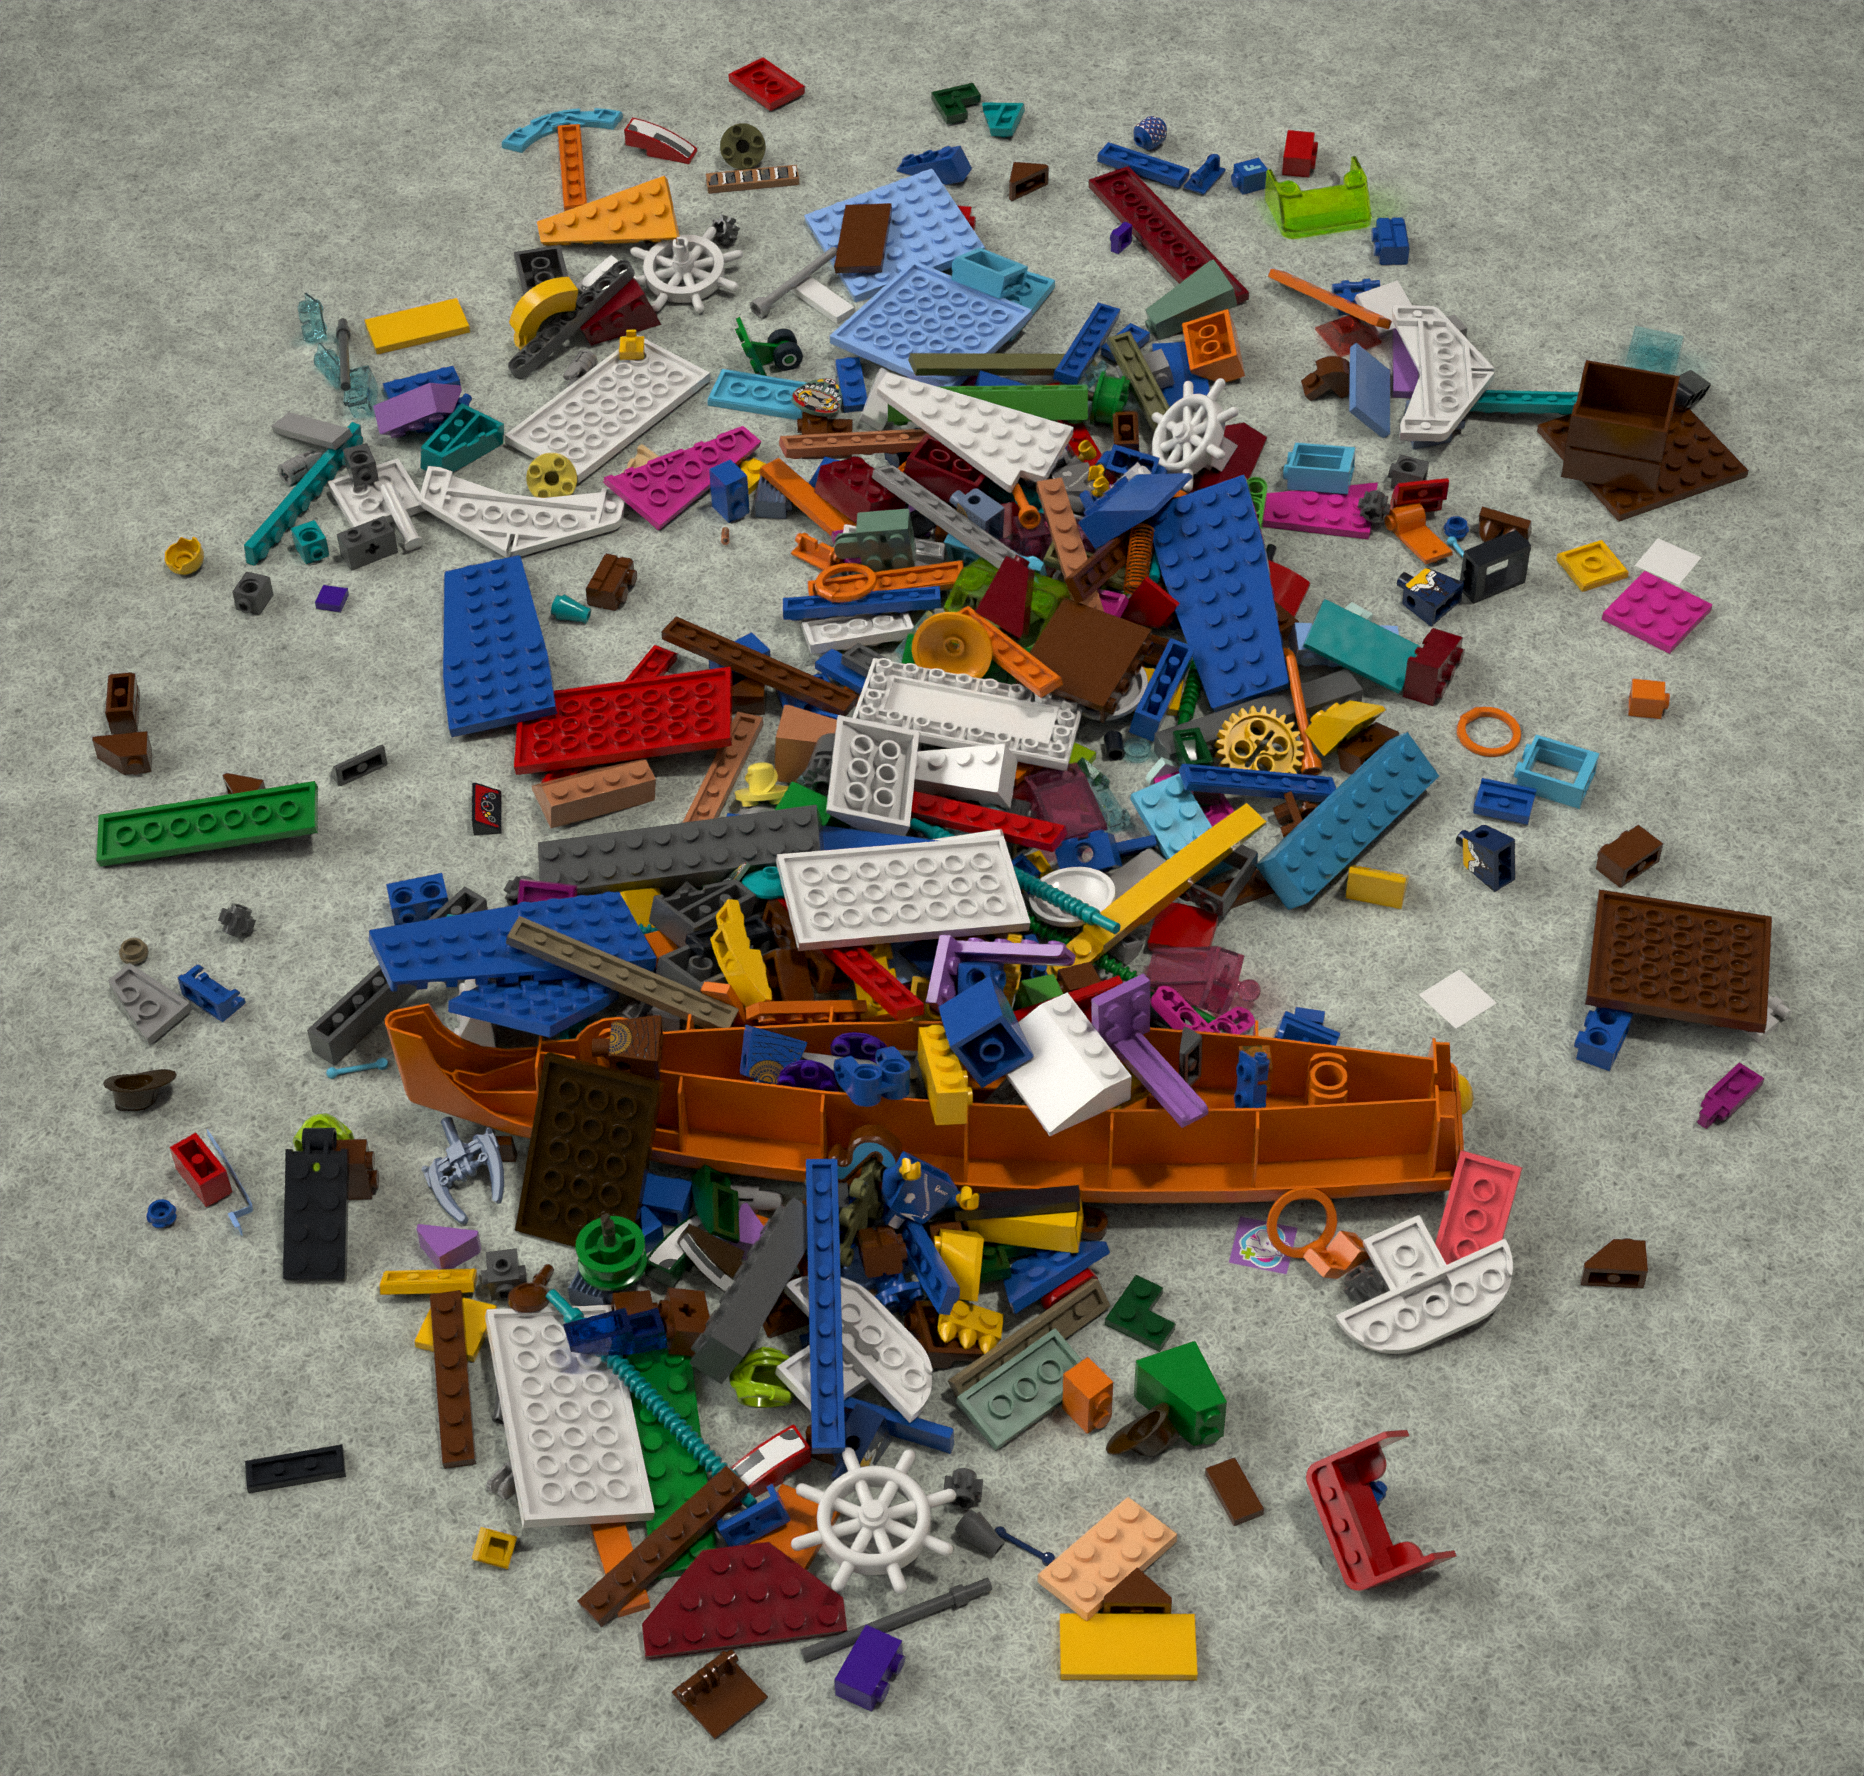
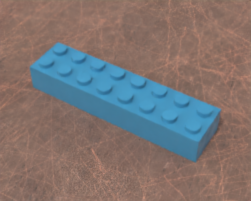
[1255,732,1439,910]

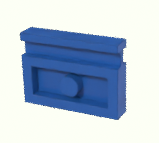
[1473,778,1536,825]

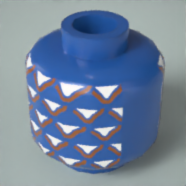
[1133,116,1167,150]

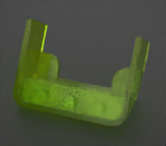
[1265,156,1372,239]
[943,557,1071,641]

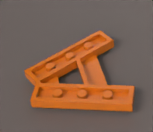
[745,1000,867,1026]

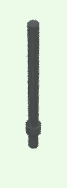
[336,318,351,391]
[800,1577,992,1662]

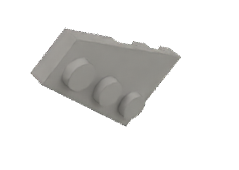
[108,963,192,1046]

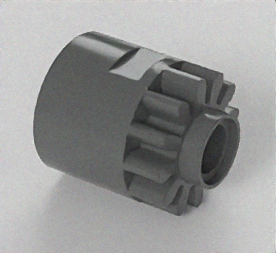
[803,733,835,797]

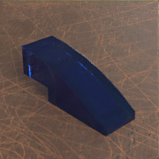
[563,1308,668,1355]

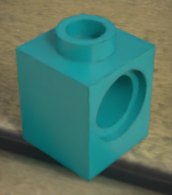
[291,520,330,564]

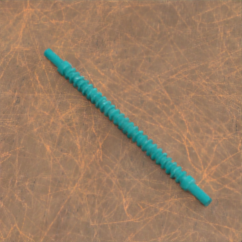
[910,818,1121,934]
[546,1289,757,1508]

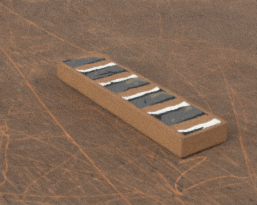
[706,165,800,194]

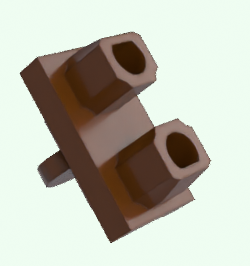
[1273,791,1319,837]

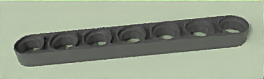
[508,260,635,379]

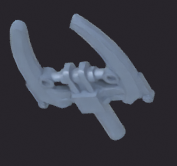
[422,1117,504,1224]

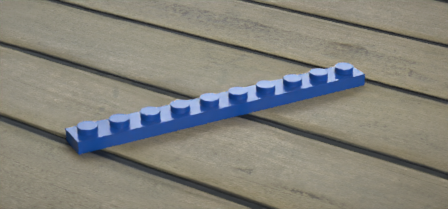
[806,1159,845,1454]

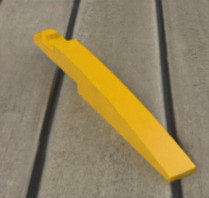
[1046,803,1267,979]

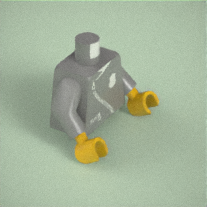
[1037,440,1110,513]

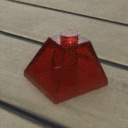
[1315,315,1382,357]

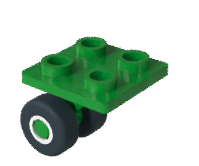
[735,317,803,376]

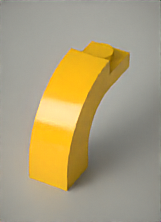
[509,277,578,350]

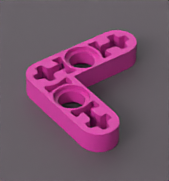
[1150,986,1255,1035]

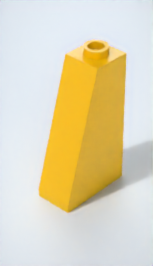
[963,1197,1084,1253]

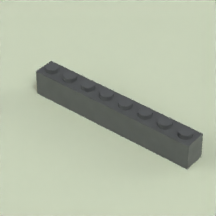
[1154,669,1363,765]
[307,887,488,1065]

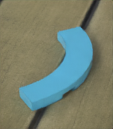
[501,108,623,153]

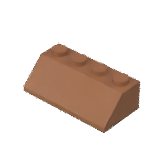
[532,759,656,828]

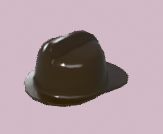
[103,1069,177,1111]
[1106,1403,1179,1457]

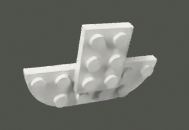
[1335,1215,1513,1354]
[775,1276,932,1423]

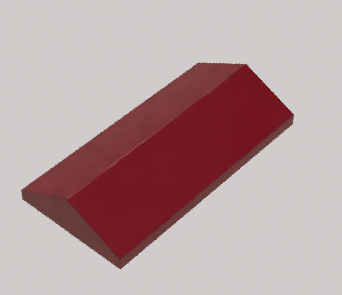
[1191,422,1267,492]

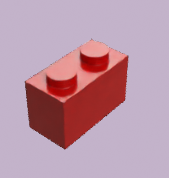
[1282,130,1319,178]
[169,1133,232,1207]

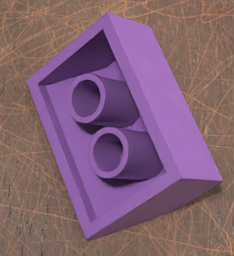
[373,383,462,438]

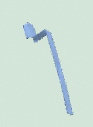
[207,1129,253,1236]

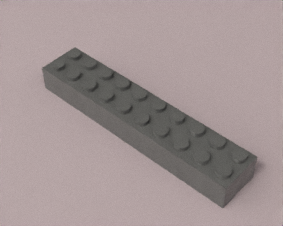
[538,805,824,896]

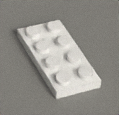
[801,612,915,655]

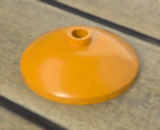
[912,612,993,679]

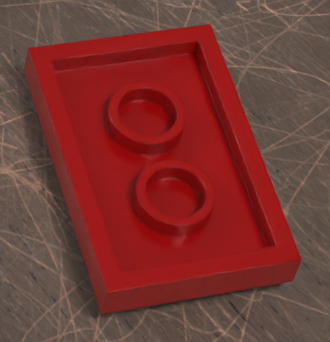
[728,57,805,111]

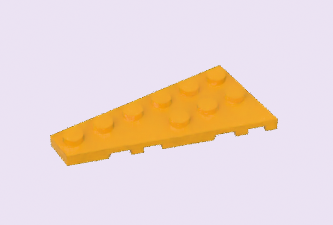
[537,176,680,246]

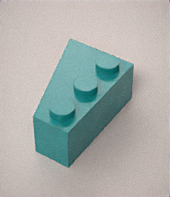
[420,403,504,473]

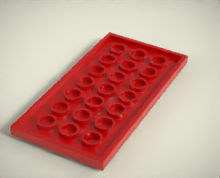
[514,667,732,775]

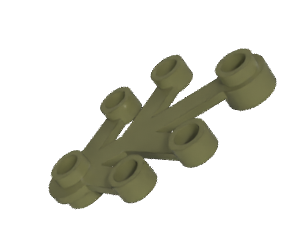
[839,1156,887,1269]

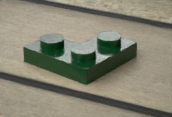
[931,83,981,124]
[980,1241,1036,1283]
[1105,1275,1176,1352]

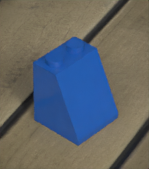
[938,976,1034,1088]

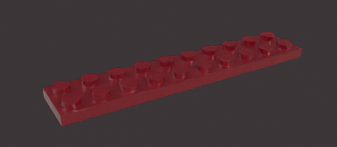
[1088,166,1249,304]

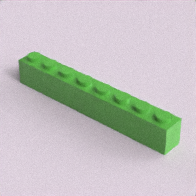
[888,385,1088,426]

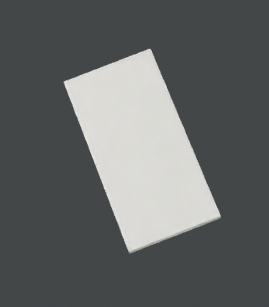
[852,658,1084,771]

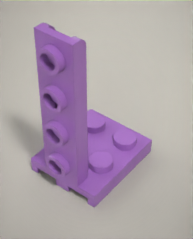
[926,935,1076,1013]
[1091,974,1208,1128]

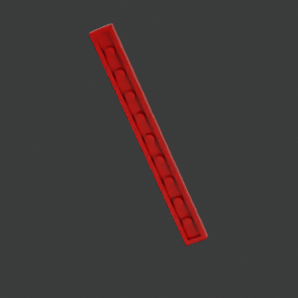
[766,898,924,1021]

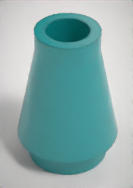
[551,594,592,624]

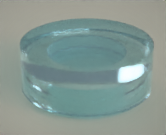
[1124,737,1151,763]

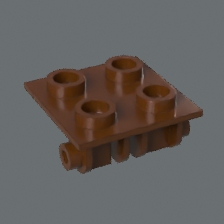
[672,1650,768,1740]

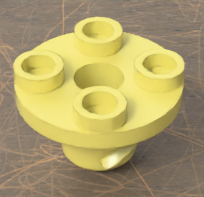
[526,452,577,498]
[735,762,788,807]

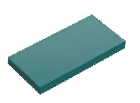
[1302,599,1420,694]

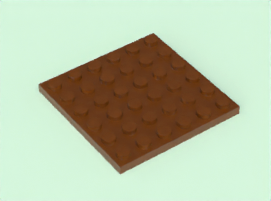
[1537,406,1749,522]
[1585,889,1772,1034]

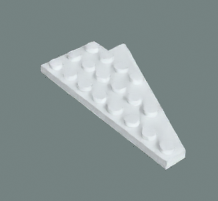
[877,372,1073,493]

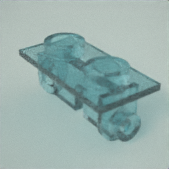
[297,293,328,344]
[314,343,353,390]

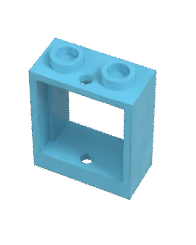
[951,248,1028,299]
[1283,443,1355,494]
[1514,735,1600,809]

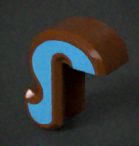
[828,1124,903,1182]

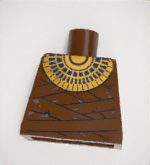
[592,1015,663,1080]

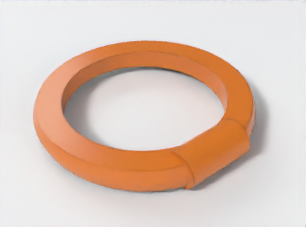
[815,563,877,603]
[1457,707,1521,757]
[1266,1187,1337,1258]

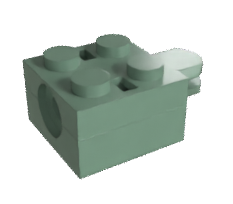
[834,509,916,572]

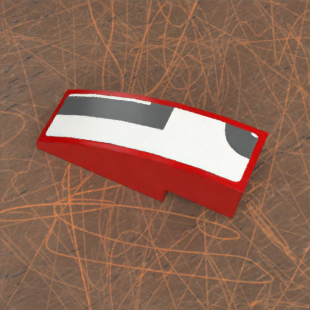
[624,117,698,164]
[728,1424,811,1512]

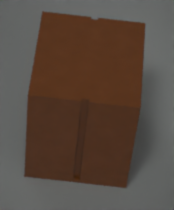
[1561,360,1680,494]

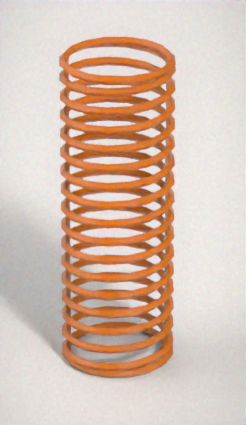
[1123,523,1155,595]

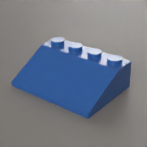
[1078,473,1193,549]

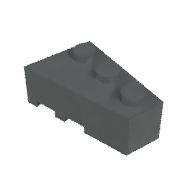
[649,879,756,947]

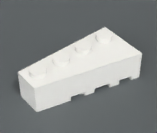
[913,744,1018,809]

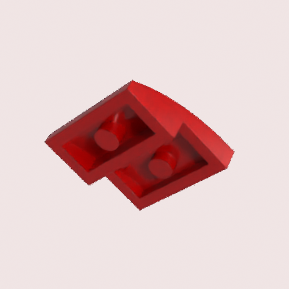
[1390,478,1449,512]
[1268,560,1310,617]
[1148,902,1219,961]

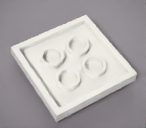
[328,458,426,528]

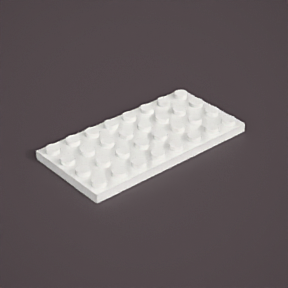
[504,335,711,483]
[776,836,1030,951]
[485,1305,655,1528]

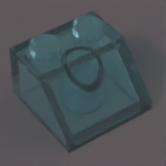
[1625,326,1685,375]

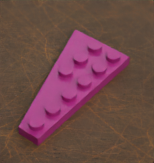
[603,426,761,531]
[1263,482,1378,540]

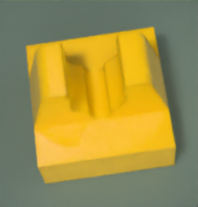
[619,330,645,360]

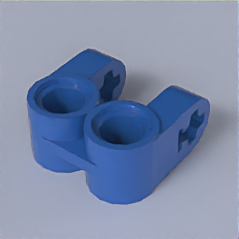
[833,1046,911,1107]

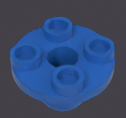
[873,1272,927,1316]

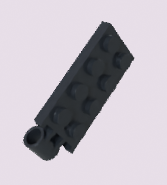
[283,1128,349,1279]

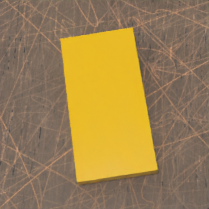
[364,298,470,355]
[1060,1613,1198,1681]

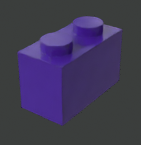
[834,1625,906,1712]

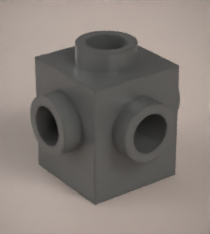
[481,1248,527,1301]

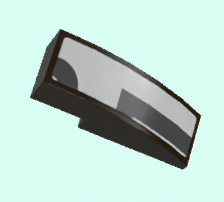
[677,1223,745,1292]

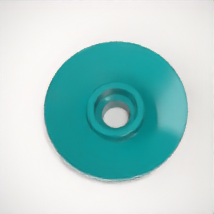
[742,867,785,899]

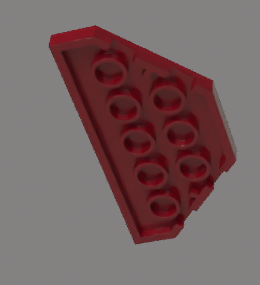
[642,1542,848,1660]

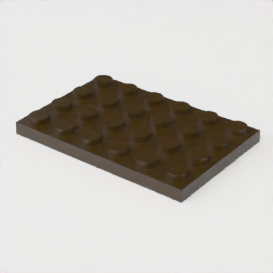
[515,1052,664,1247]

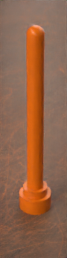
[1012,482,1041,529]
[1285,655,1323,776]

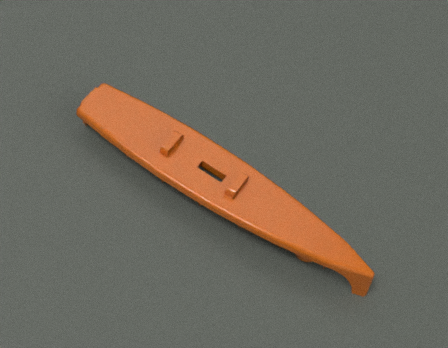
[385,1003,1464,1204]

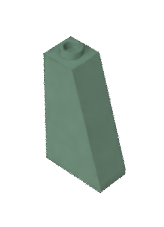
[1145,259,1237,340]

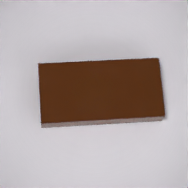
[1205,1457,1264,1526]

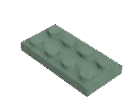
[956,1328,1082,1451]

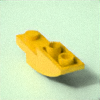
[710,899,772,1007]

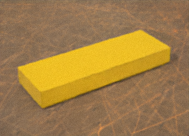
[380,1268,478,1295]

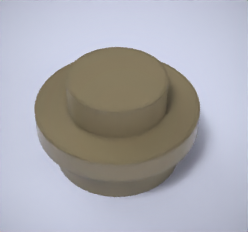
[119,938,149,965]

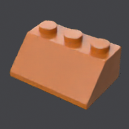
[1182,309,1245,383]

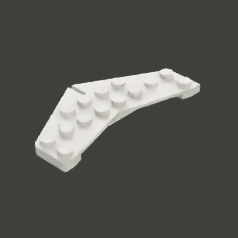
[1392,305,1495,442]
[420,466,626,558]

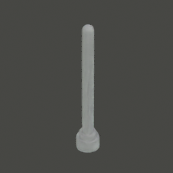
[750,247,837,318]

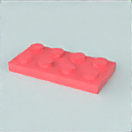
[1435,1150,1523,1265]

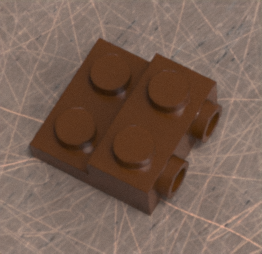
[797,412,853,459]
[904,1301,984,1368]

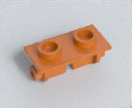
[791,532,843,570]

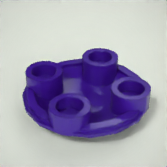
[830,1032,887,1063]
[777,1060,839,1092]

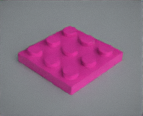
[1602,571,1713,654]

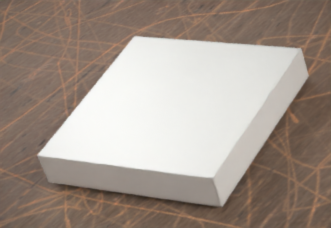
[1355,280,1412,338]

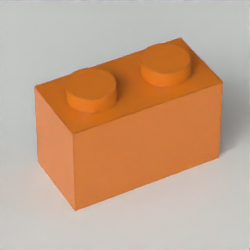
[1062,1357,1113,1434]

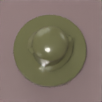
[720,123,766,170]

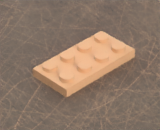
[1038,1497,1177,1621]

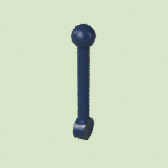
[994,1526,1055,1566]

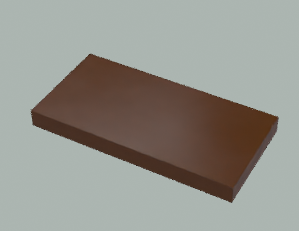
[834,203,893,273]

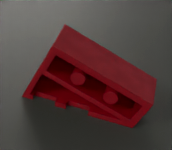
[574,277,662,346]
[1403,628,1465,706]

